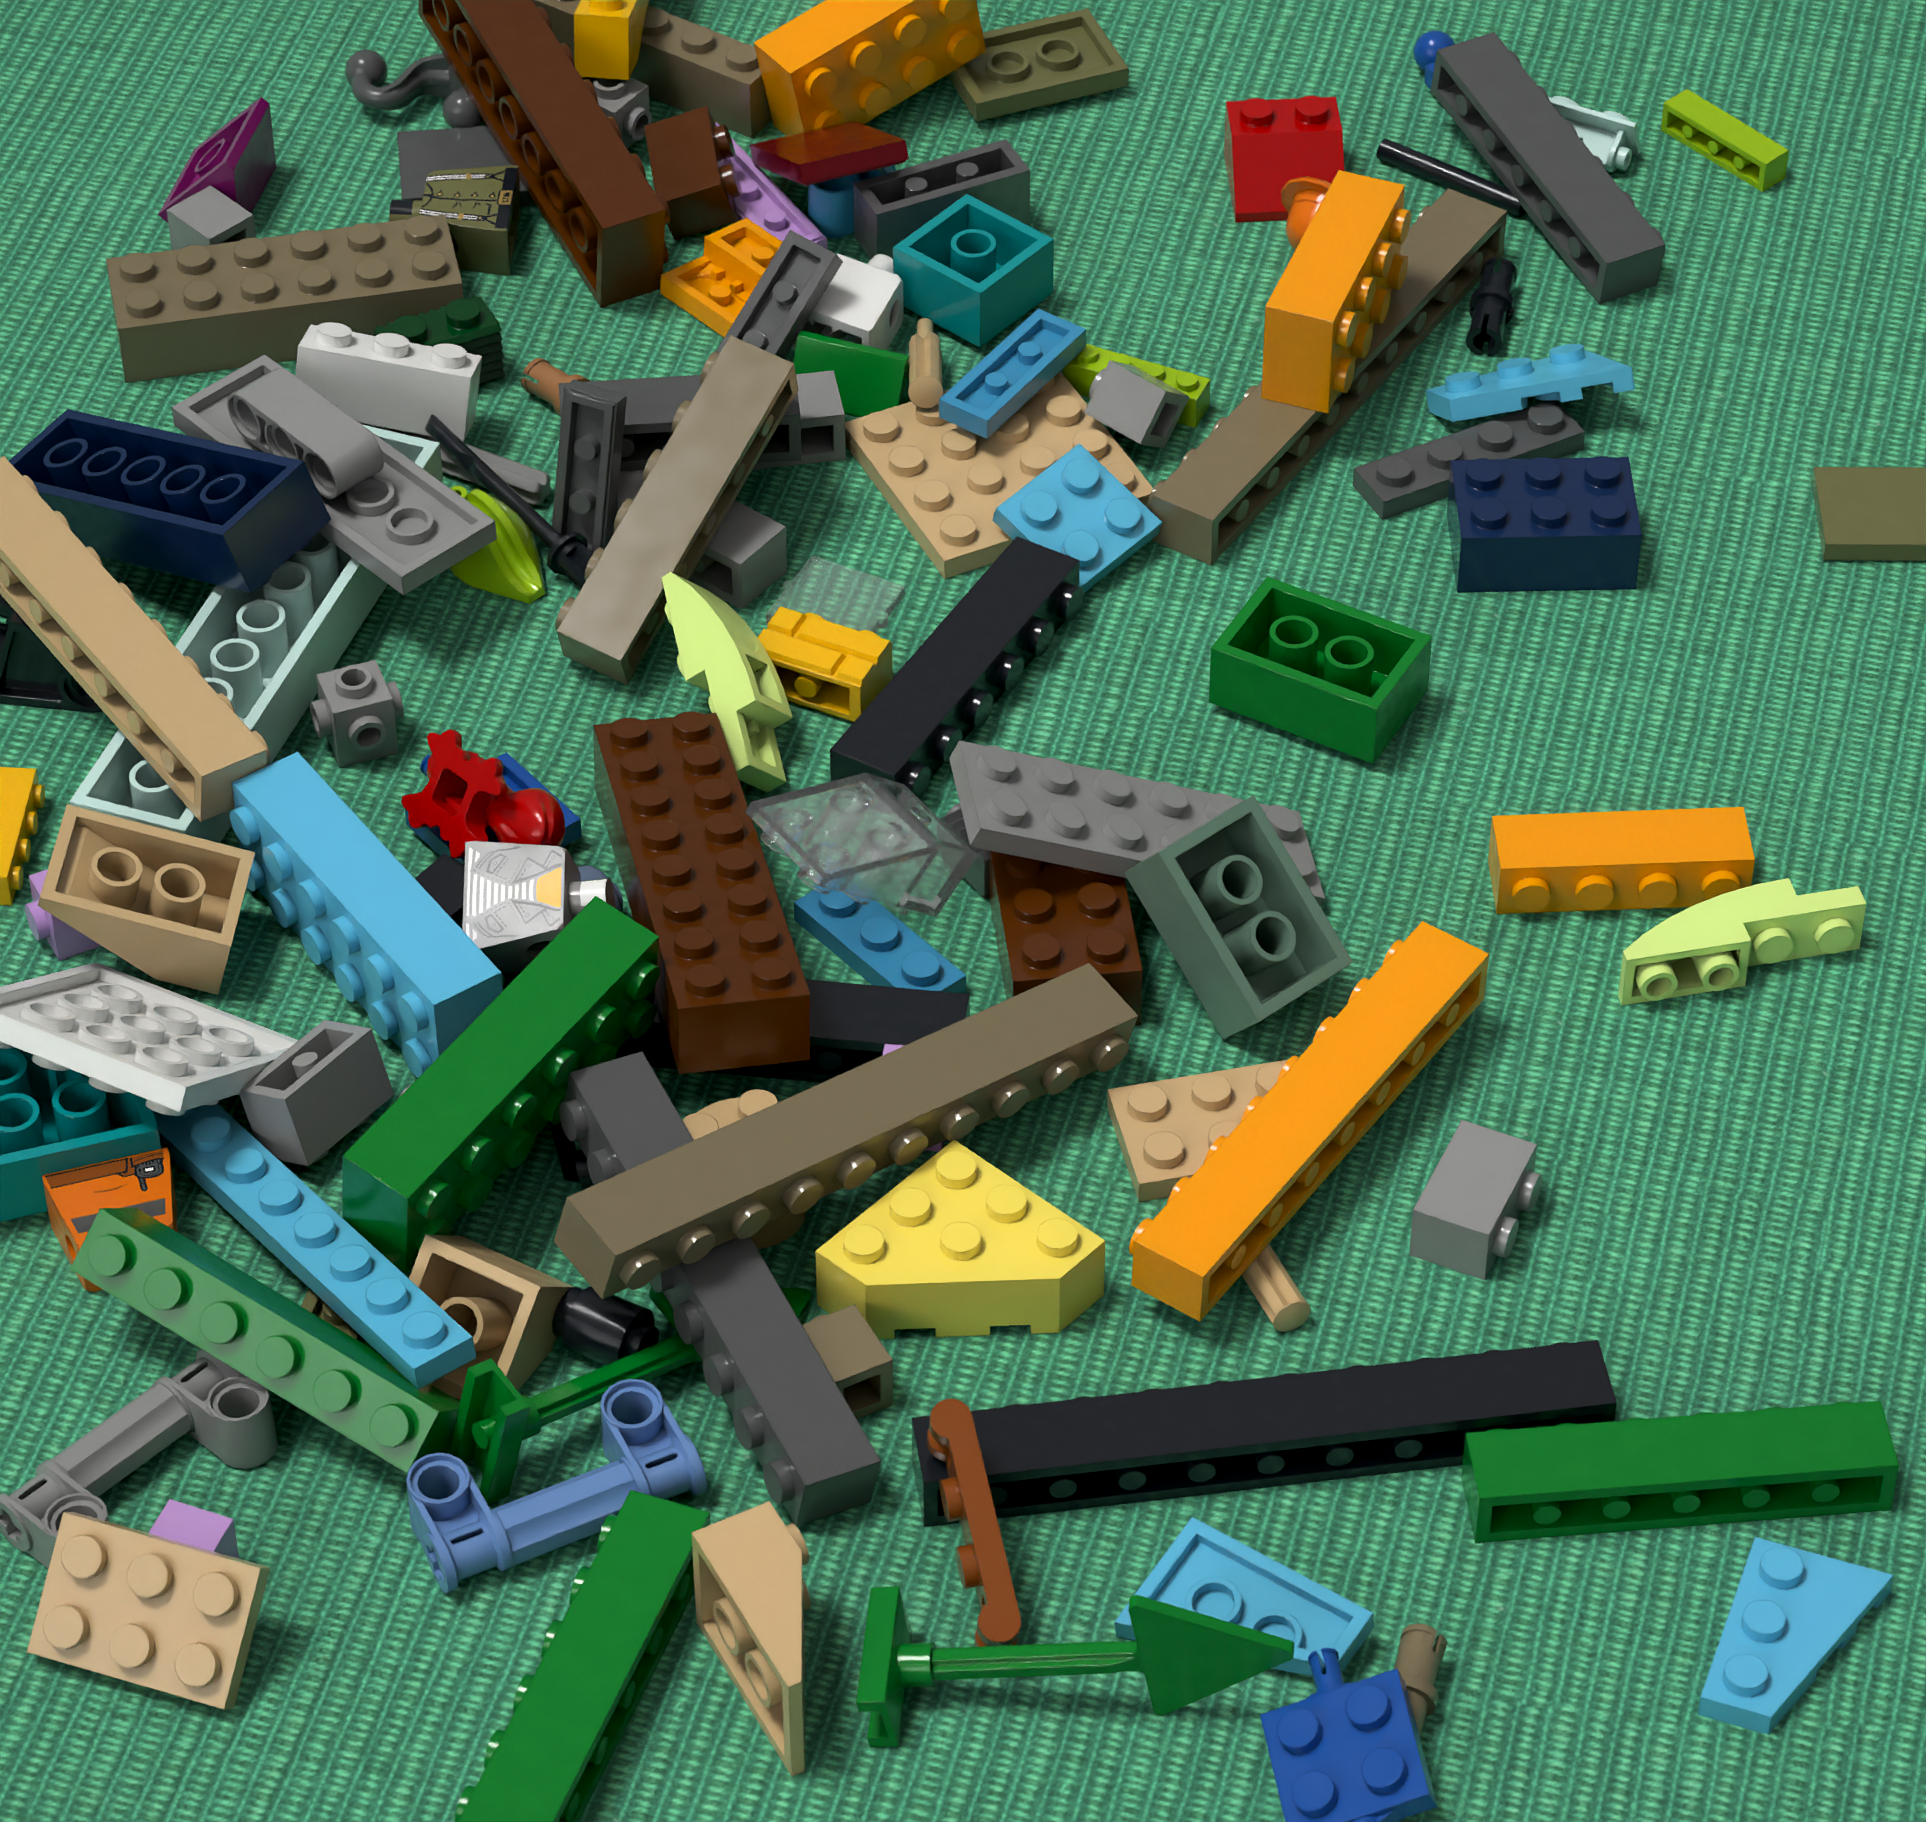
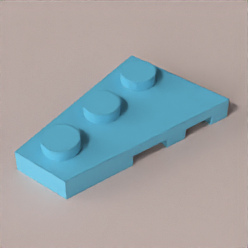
[1426,344,1635,422]
[1114,1517,1374,1676]
[1698,1537,1894,1735]

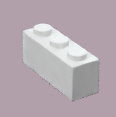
[295,322,482,442]

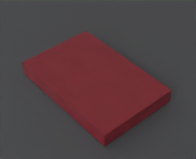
[750,121,909,186]

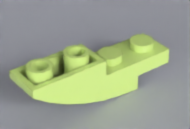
[661,572,793,793]
[1618,878,1866,1005]

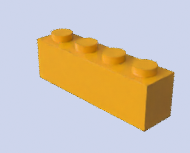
[1488,807,1755,914]

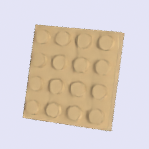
[845,371,1153,579]

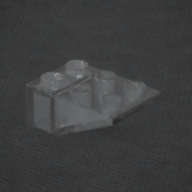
[745,773,978,917]

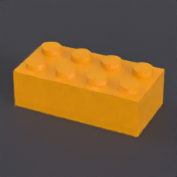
[753,0,986,136]
[1261,170,1411,414]

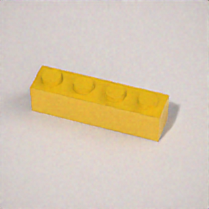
[0,767,45,906]

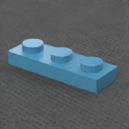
[939,308,1086,439]
[794,873,967,994]

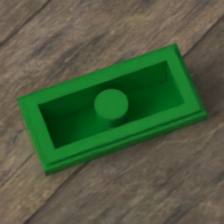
[793,330,910,418]

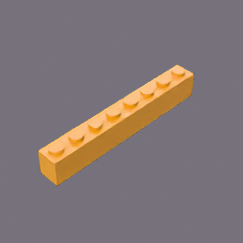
[1129,921,1489,1322]

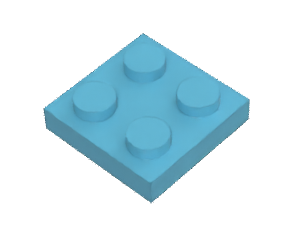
[992,443,1162,593]

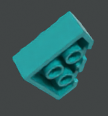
[0,1047,161,1222]

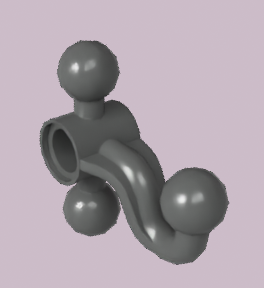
[345,49,484,128]

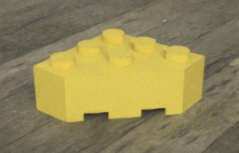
[815,1140,1105,1339]

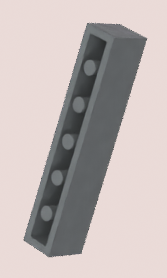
[1431,32,1665,304]

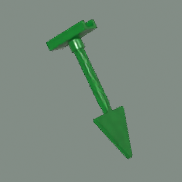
[448,1286,811,1505]
[856,1586,1295,1747]

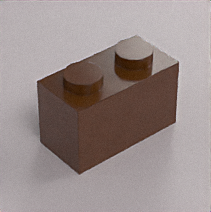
[644,106,742,241]

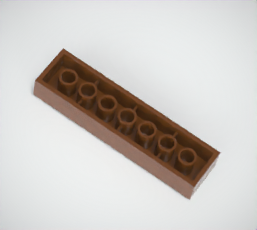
[418,0,670,308]
[593,712,810,1074]

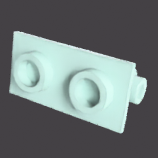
[1548,96,1640,173]

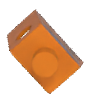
[42,1147,178,1292]

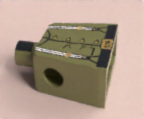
[389,165,522,276]

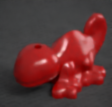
[401,729,565,860]

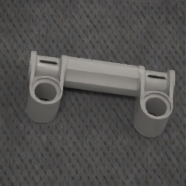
[0,1349,279,1569]

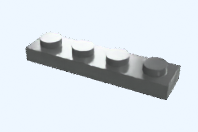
[1353,400,1585,520]

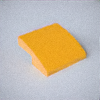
[660,218,782,338]

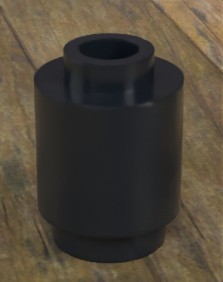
[552,1286,659,1366]

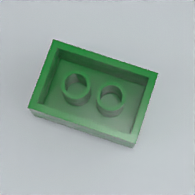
[1209,576,1432,764]

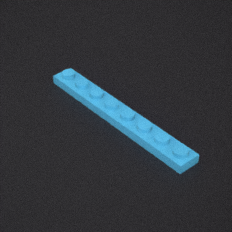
[153,1104,477,1390]

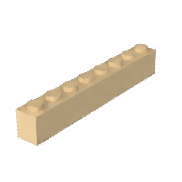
[0,456,271,822]

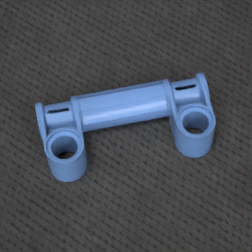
[406,1379,707,1593]

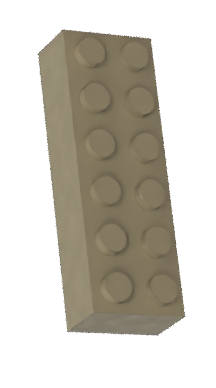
[106,214,463,383]

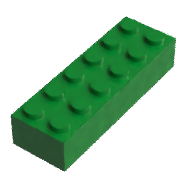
[342,896,660,1273]

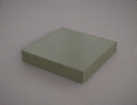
[1812,467,1926,561]

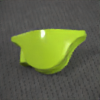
[450,486,546,604]

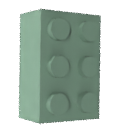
[1124,795,1353,1039]

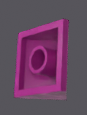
[158,97,276,222]

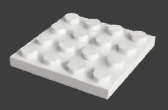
[0,962,299,1116]

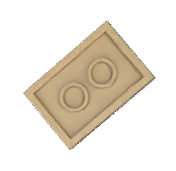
[1107,1060,1287,1202]
[27,1512,270,1709]

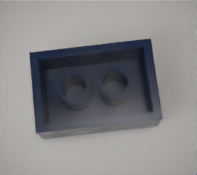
[1447,456,1642,593]

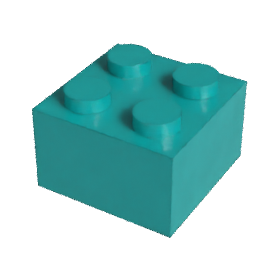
[893,194,1054,347]

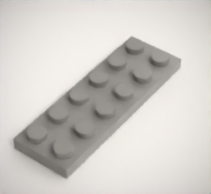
[172,354,497,595]
[949,740,1325,906]

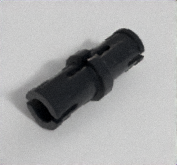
[1466,258,1518,356]

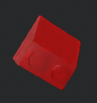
[1224,96,1344,223]

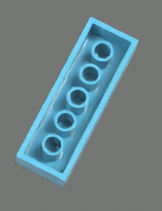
[230,752,503,1078]

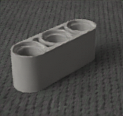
[227,368,384,499]

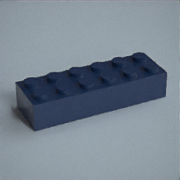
[9,409,331,593]

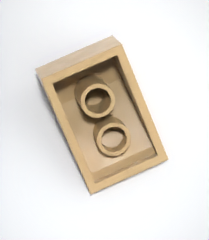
[38,804,255,995]
[691,1501,811,1777]

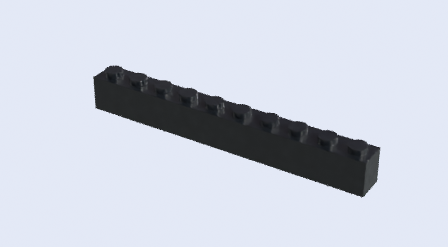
[912,1340,1617,1527]

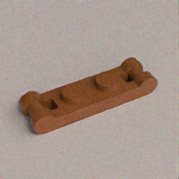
[927,1399,1021,1647]

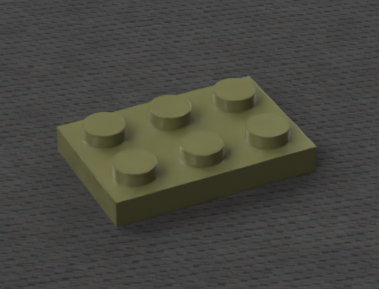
[947,8,1129,121]

